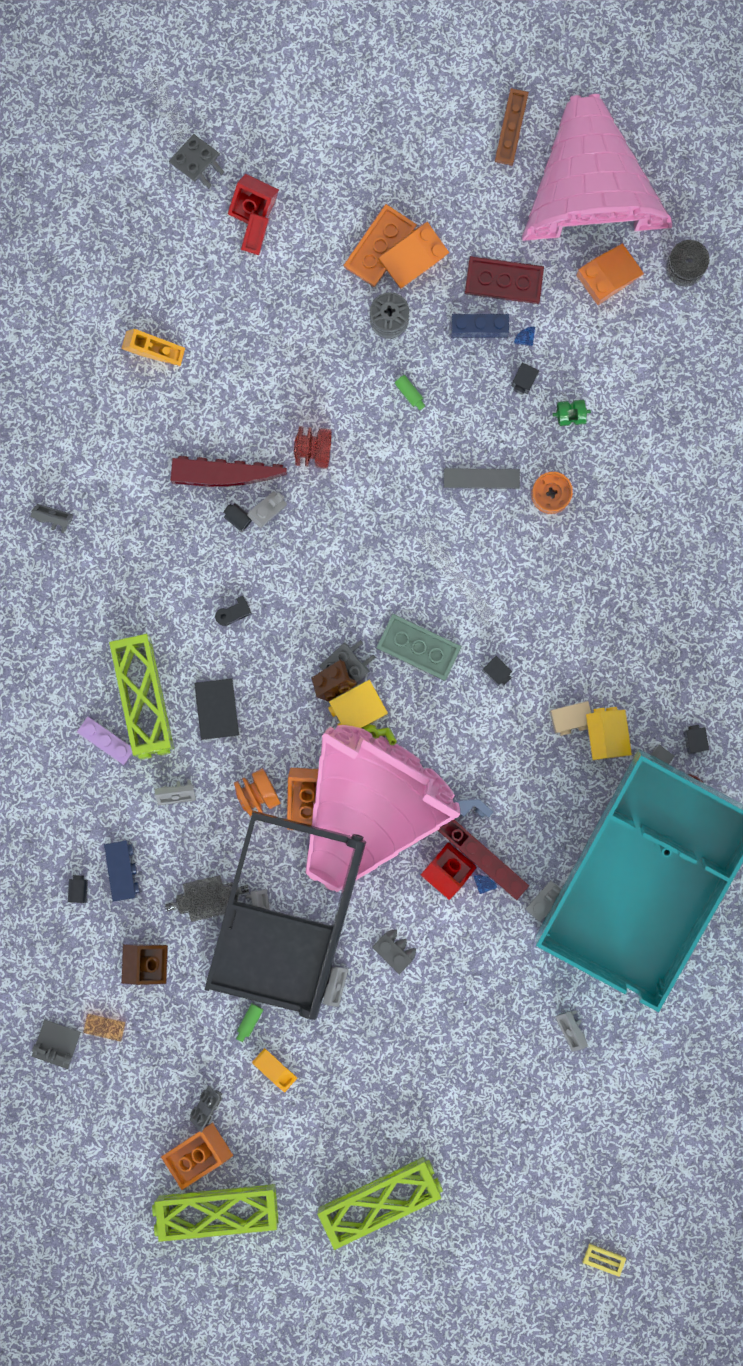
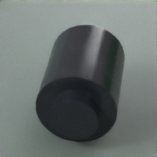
[223,503,252,532]
[68,875,88,903]

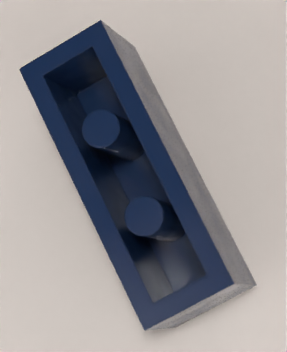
[451,314,509,338]
[104,840,140,902]

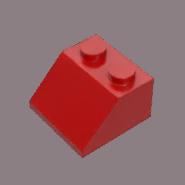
[228,173,279,224]
[420,842,477,900]

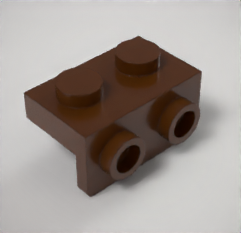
[311,660,356,701]

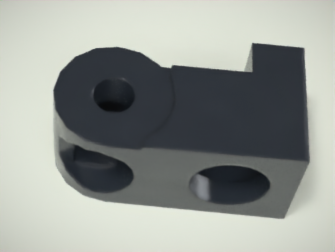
[215,595,252,626]

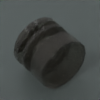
[665,240,710,287]

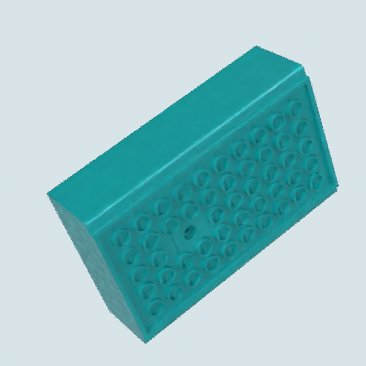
[536,749,743,1012]

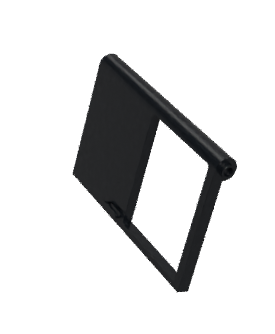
[204,810,366,1020]

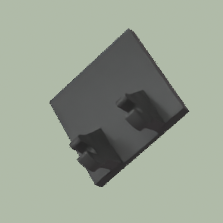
[169,134,224,189]
[319,640,376,694]

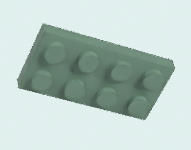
[376,614,462,681]

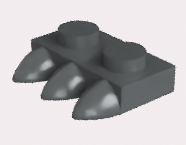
[372,929,416,975]

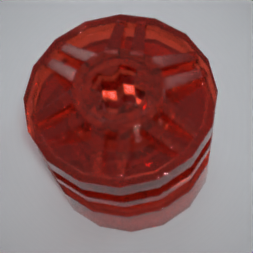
[294,426,332,469]

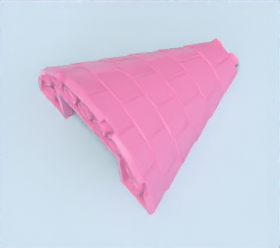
[522,94,672,241]
[306,725,460,892]

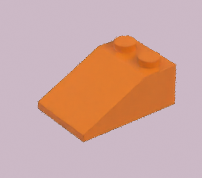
[378,222,449,289]
[576,243,644,305]
[287,767,319,830]
[161,1122,234,1190]

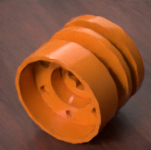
[531,472,573,514]
[234,768,281,817]

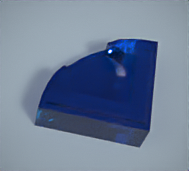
[514,326,536,346]
[473,875,498,894]

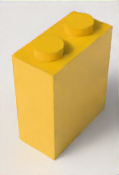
[328,680,388,728]
[586,707,632,760]

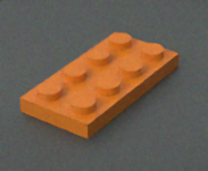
[344,204,417,288]

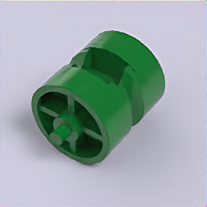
[552,399,591,427]

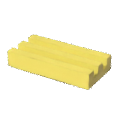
[582,1243,626,1277]

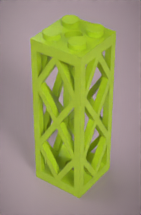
[109,634,174,760]
[317,1157,443,1250]
[152,1184,279,1242]

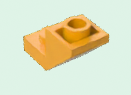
[251,1048,297,1093]

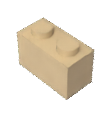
[549,701,591,736]

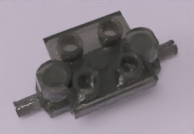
[165,875,250,922]

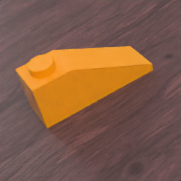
[121,329,185,366]

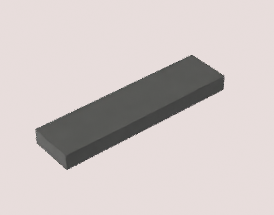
[444,468,520,489]

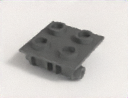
[31,1019,81,1069]
[189,1085,222,1133]

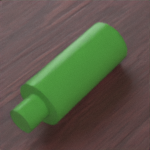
[394,375,425,410]
[236,1003,264,1042]

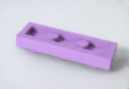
[77,717,132,765]

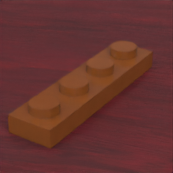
[495,88,529,166]

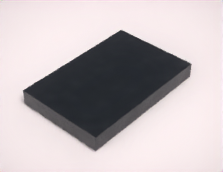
[194,678,239,740]

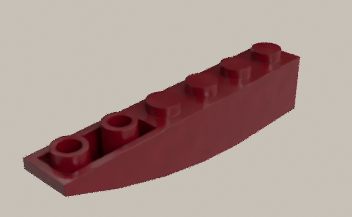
[170,456,287,487]
[437,820,529,900]

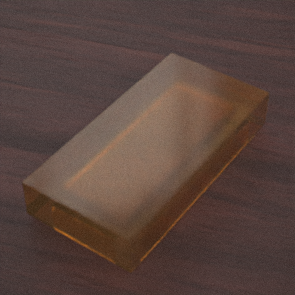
[83,1013,126,1042]

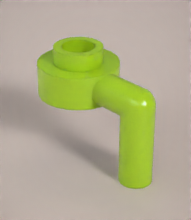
[362,724,397,745]

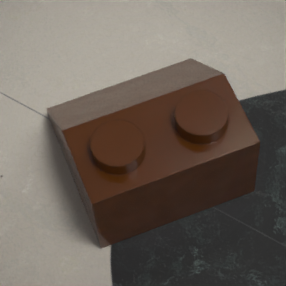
[121,944,168,985]

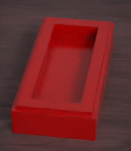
[241,213,270,255]

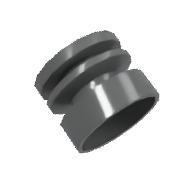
[370,292,410,339]

